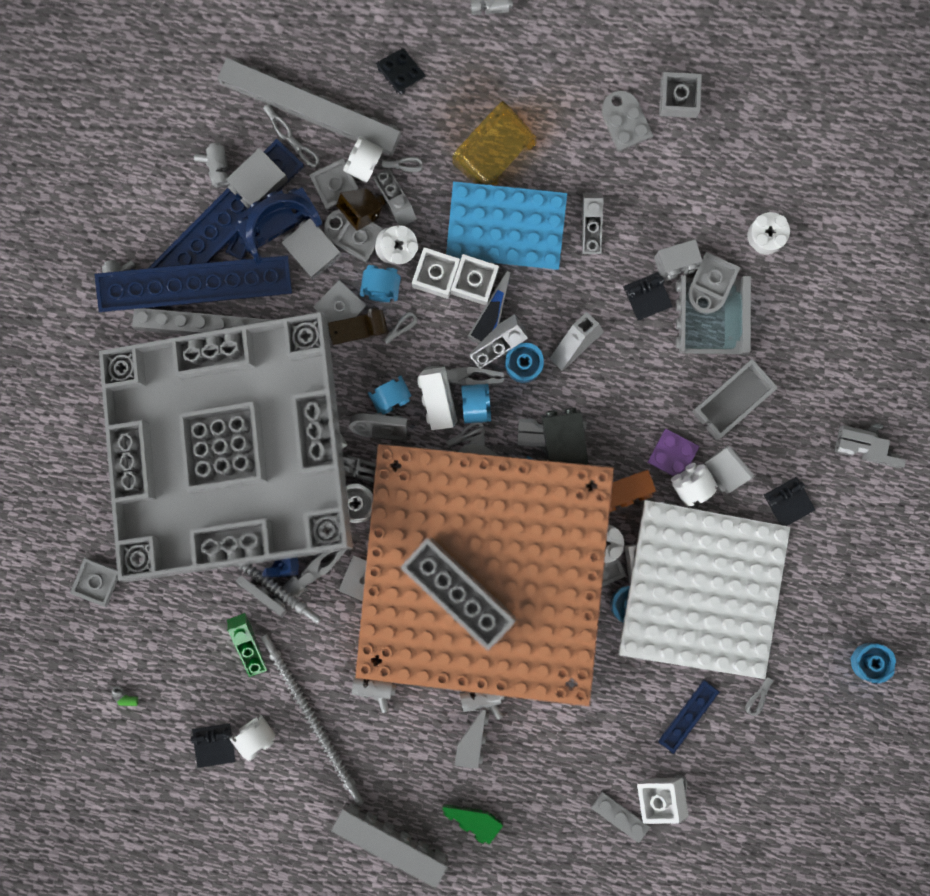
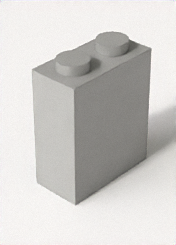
[226,148,288,209]
[282,219,342,280]

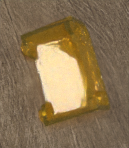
[452,101,537,186]

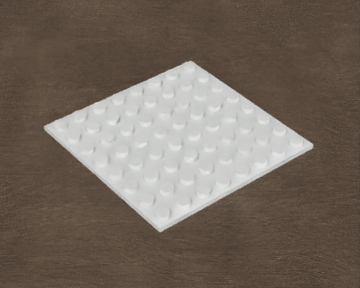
[618,500,790,679]

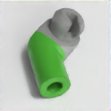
[112,686,138,706]

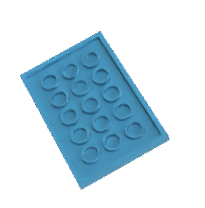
[446,181,567,270]

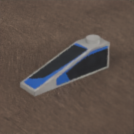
[468,271,510,345]

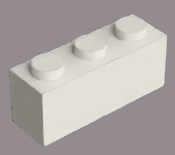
[417,367,458,430]

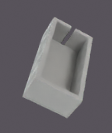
[691,359,778,440]

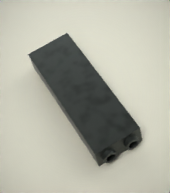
[541,407,592,491]

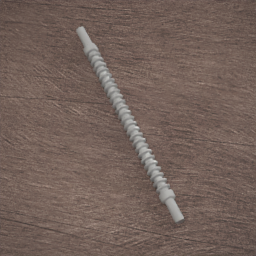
[235,564,322,625]
[261,634,364,806]

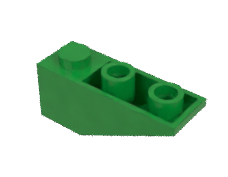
[227,613,267,677]
[442,804,503,845]

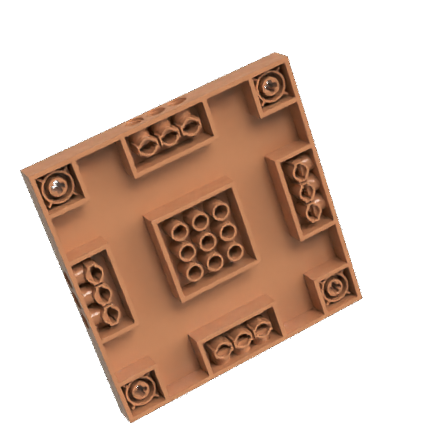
[355,444,614,706]

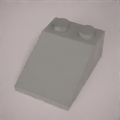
[702,446,754,494]

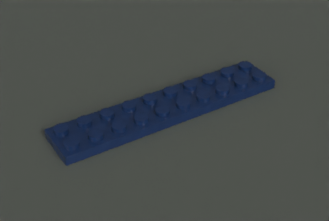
[148,139,304,269]
[94,255,292,313]

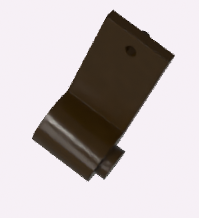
[328,307,388,346]

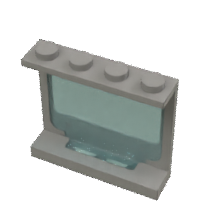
[676,275,751,355]

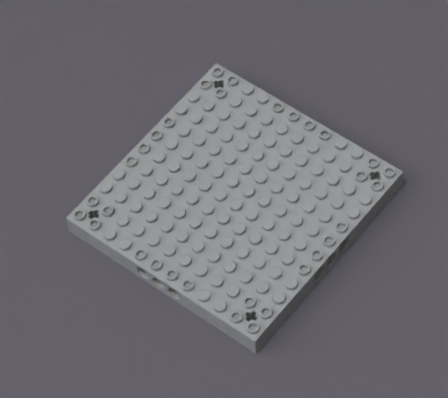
[99,312,353,582]

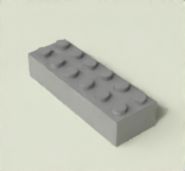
[400,537,518,650]
[331,803,448,888]

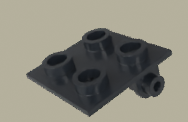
[375,48,426,95]
[623,272,673,321]
[764,477,815,526]
[191,723,236,768]

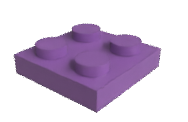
[647,429,699,476]

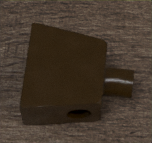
[336,188,385,231]

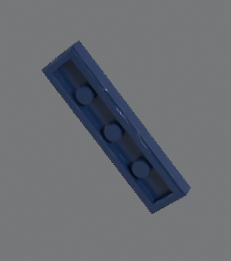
[657,680,720,754]

